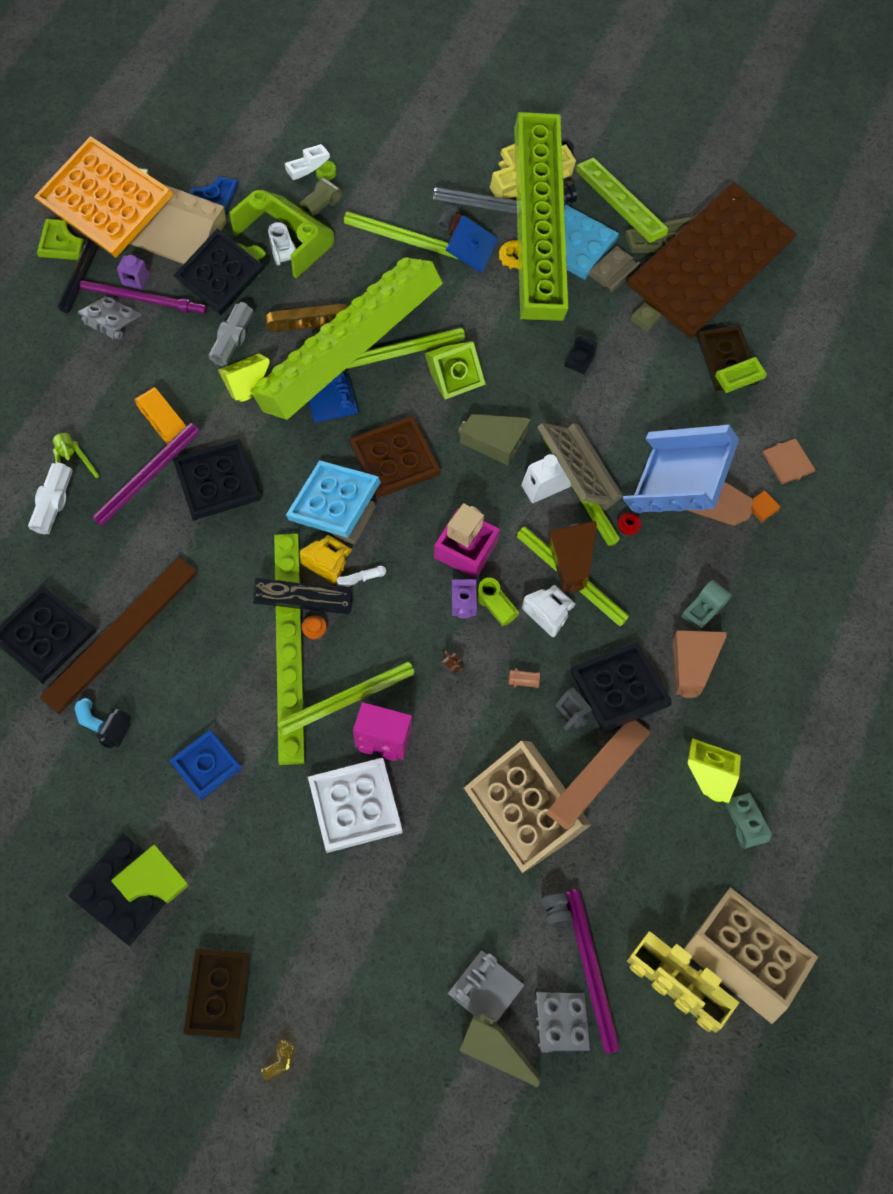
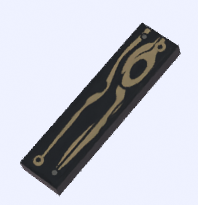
[253,578,351,614]

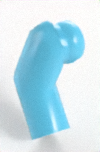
[74,698,104,732]

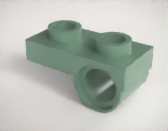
[681,579,732,631]
[725,793,772,849]

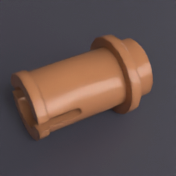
[508,668,540,688]

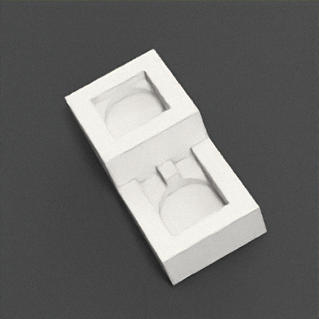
[285,144,330,180]

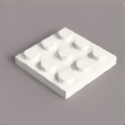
[308,758,402,853]

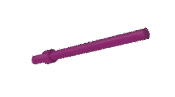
[80,280,207,314]

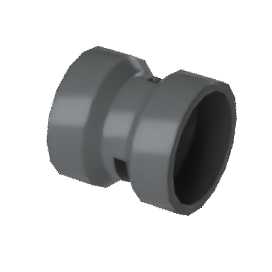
[541,893,573,927]

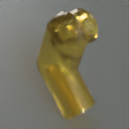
[261,1040,294,1082]

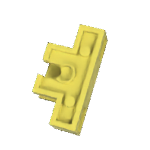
[490,144,576,200]
[627,931,740,1033]

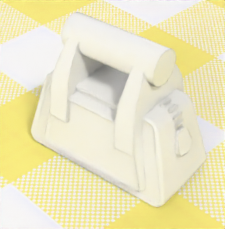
[522,585,575,637]

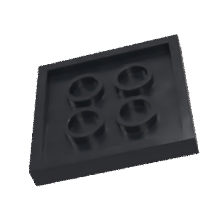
[174,228,265,316]
[172,439,261,521]
[0,585,97,684]
[570,642,672,732]
[68,833,166,947]

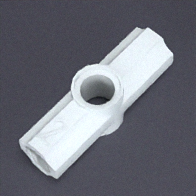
[28,462,73,535]

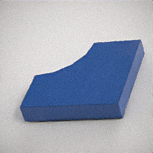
[189,176,239,216]

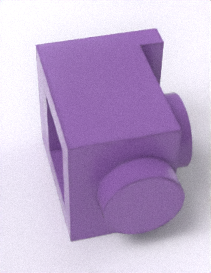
[117,255,150,290]
[451,579,477,619]

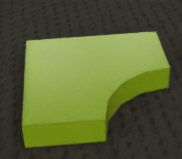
[37,219,85,260]
[111,845,189,904]

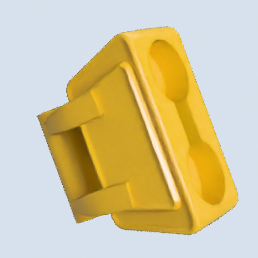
[300,534,352,585]

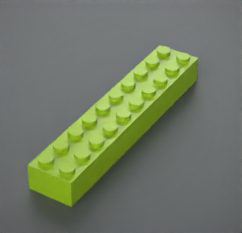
[514,112,568,321]
[250,258,443,420]

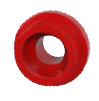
[617,513,641,535]

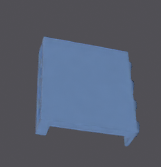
[623,425,740,513]

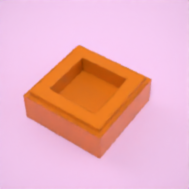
[751,490,780,523]

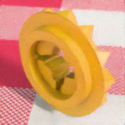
[499,240,519,270]

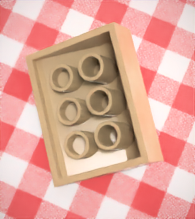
[129,184,227,264]
[464,741,591,873]
[684,887,818,1024]

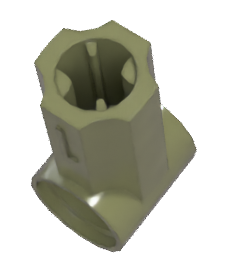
[300,178,342,217]

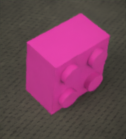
[434,508,500,579]
[353,702,412,761]

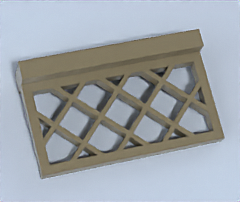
[537,423,623,510]

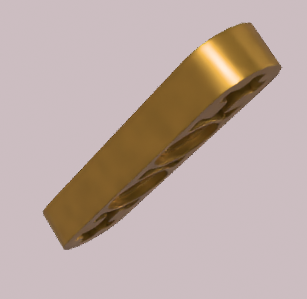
[265,304,348,332]

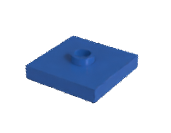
[445,215,498,273]
[169,729,242,801]

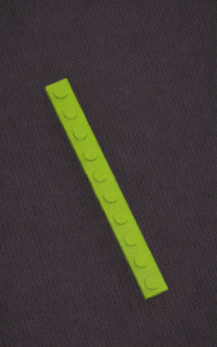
[274,534,305,765]

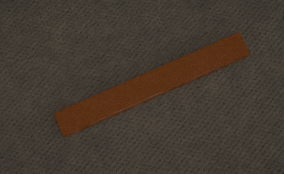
[40,557,197,715]

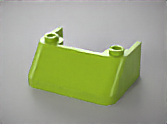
[229,190,335,279]

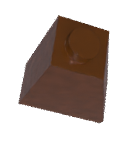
[548,521,597,593]

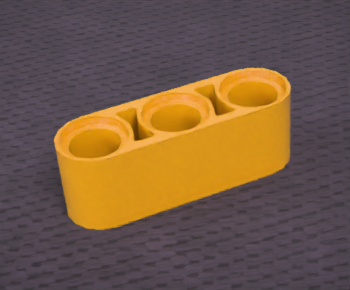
[134,387,186,445]

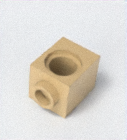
[447,503,484,548]

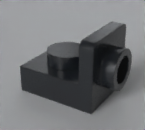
[565,335,598,375]

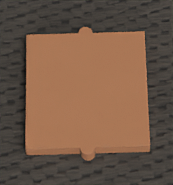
[762,438,815,484]

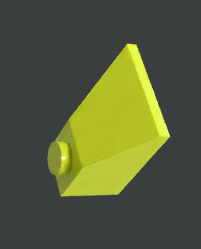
[218,353,270,402]
[687,738,741,803]

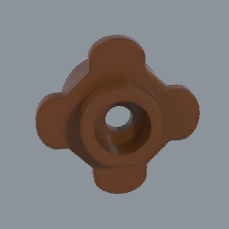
[441,650,464,674]

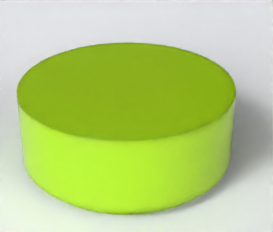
[316,160,336,180]

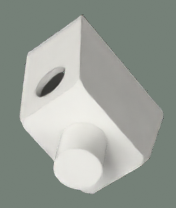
[521,454,571,504]

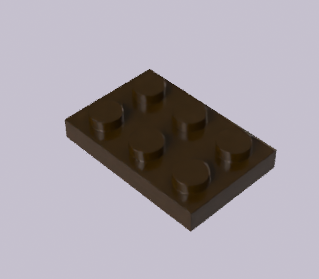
[697,325,760,391]
[183,949,251,1040]

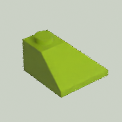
[424,341,485,399]

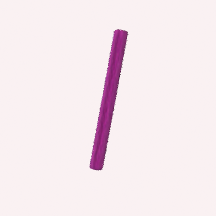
[93,423,200,526]
[566,889,620,1054]

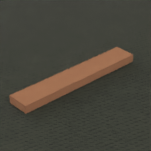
[546,720,651,830]

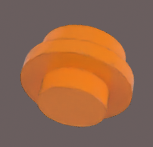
[302,616,327,639]

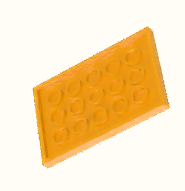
[34,136,174,258]

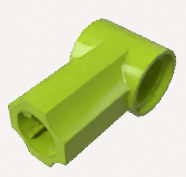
[477,578,519,627]

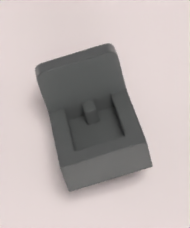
[555,687,593,732]

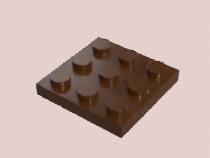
[349,416,440,499]

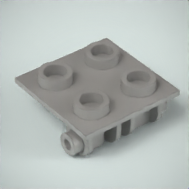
[78,296,141,340]
[448,950,524,1024]
[535,992,590,1053]

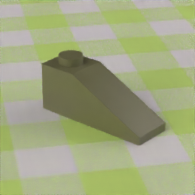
[459,1013,541,1087]

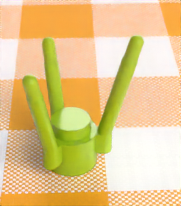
[53,433,99,478]

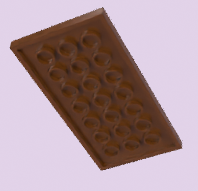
[626,181,797,339]

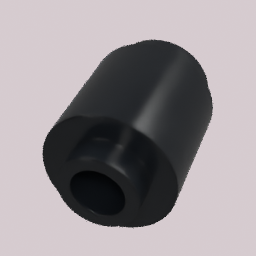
[96,709,131,749]

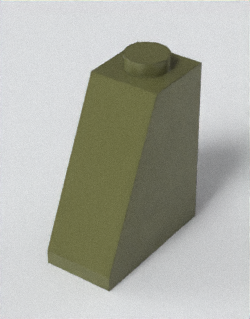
[458,414,531,466]

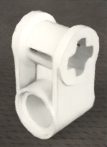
[268,222,296,266]

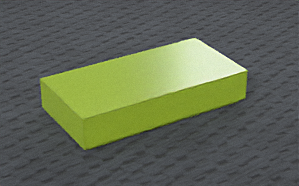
[715,357,767,393]

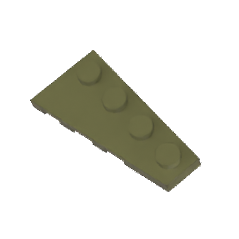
[625,216,696,253]

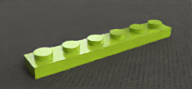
[576,158,668,243]

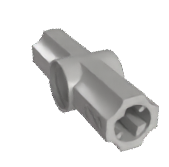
[209,302,254,366]

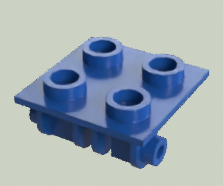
[309,372,358,423]

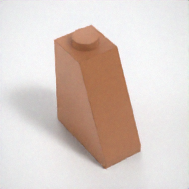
[687,482,754,526]
[673,631,726,698]

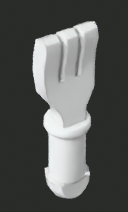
[337,566,386,588]

